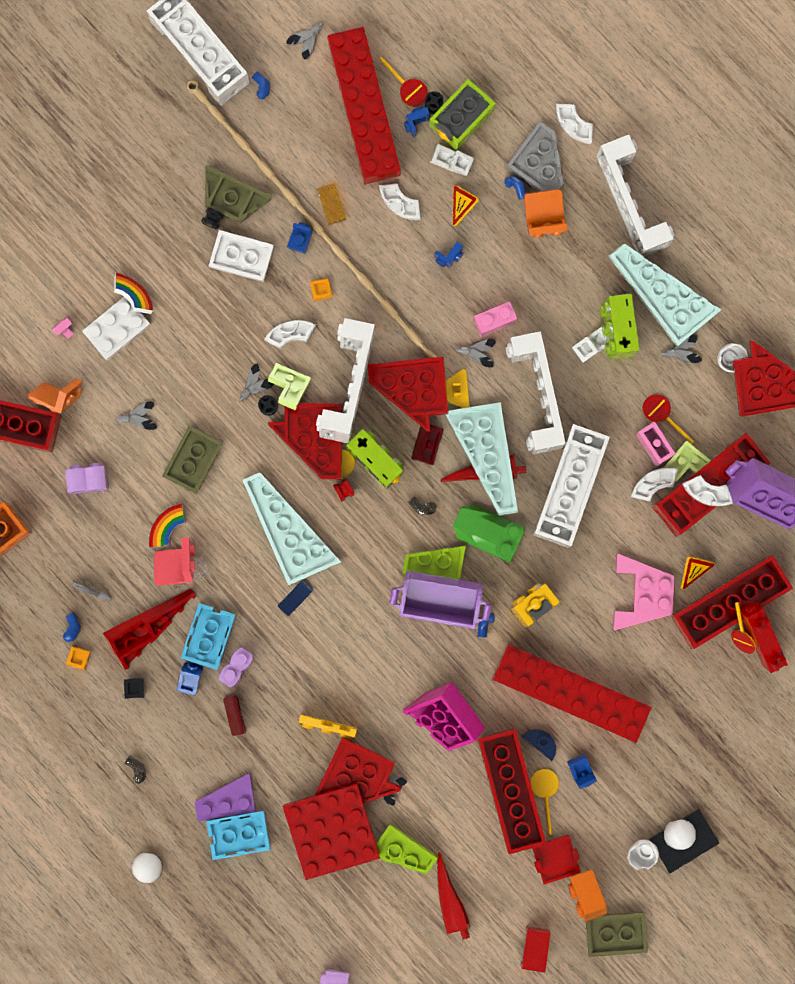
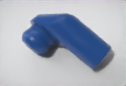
[252,71,270,100]
[504,175,526,200]
[477,612,495,638]
[63,613,81,642]

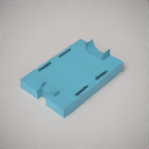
[181,603,236,670]
[206,810,271,860]

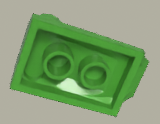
[453,504,526,563]

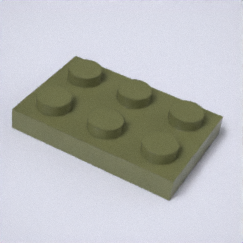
[162,426,223,494]
[586,912,648,957]

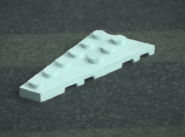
[609,244,721,346]
[445,402,518,515]
[243,472,341,585]

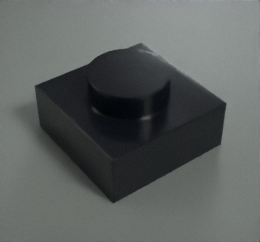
[124,678,145,699]

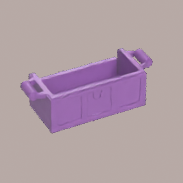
[726,458,795,530]
[389,571,492,629]

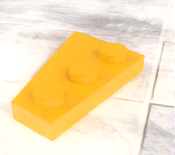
[299,714,357,739]

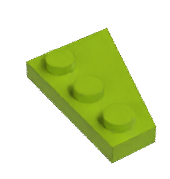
[402,546,466,580]
[376,823,438,874]

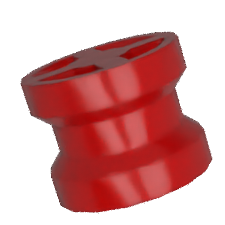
[333,478,355,502]

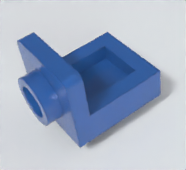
[404,107,430,137]
[434,242,464,268]
[567,754,597,789]

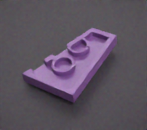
[195,773,256,821]

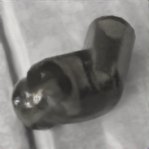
[408,496,437,515]
[124,755,146,784]

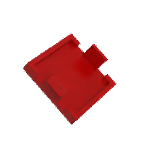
[532,834,581,885]

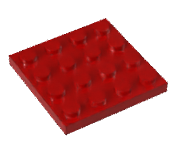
[282,783,381,880]

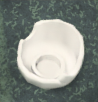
[717,343,748,373]
[664,820,696,850]
[627,840,659,870]
[131,853,162,883]

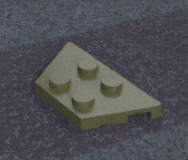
[205,165,272,224]

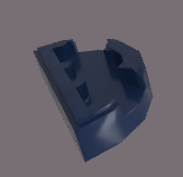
[522,729,556,761]

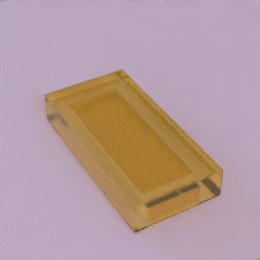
[317,183,346,225]

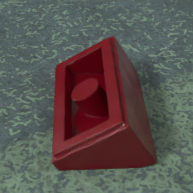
[411,424,444,465]
[223,695,246,736]

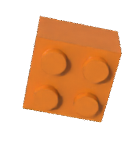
[0,502,32,557]
[568,870,607,922]

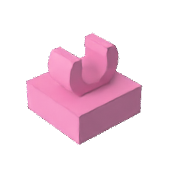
[52,316,74,339]

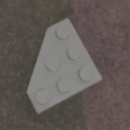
[506,121,564,191]

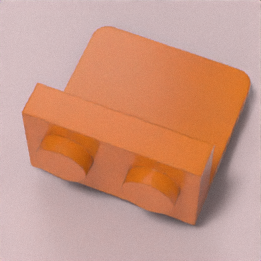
[524,189,568,238]
[28,378,83,414]

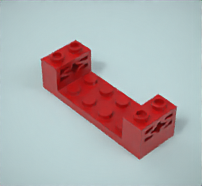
[652,433,771,537]

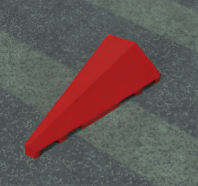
[102,589,196,670]

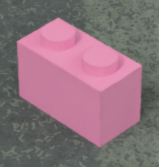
[473,301,517,337]
[635,422,675,466]

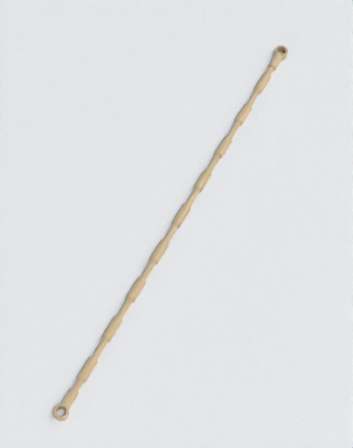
[187,80,445,365]

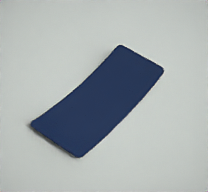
[278,580,313,616]

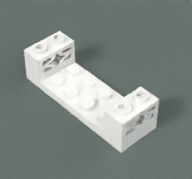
[147,0,250,106]
[596,135,674,257]
[316,318,375,443]
[506,331,566,455]
[532,424,610,548]

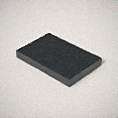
[649,809,720,874]

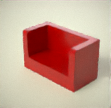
[520,926,551,973]

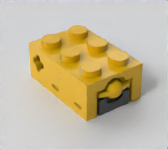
[510,583,559,627]

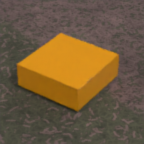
[310,278,332,301]
[66,646,91,670]

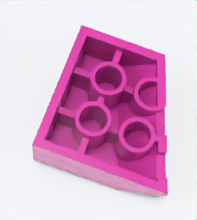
[402,682,485,751]

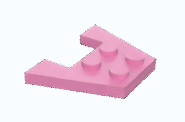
[613,554,674,630]

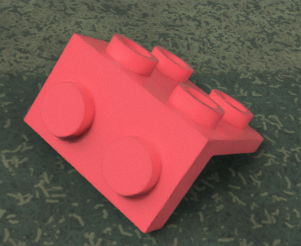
[154,537,196,586]

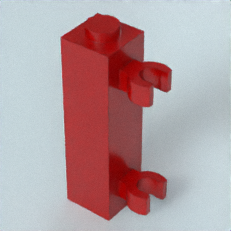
[740,601,788,673]

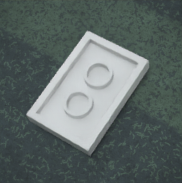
[209,230,274,282]
[82,297,151,361]

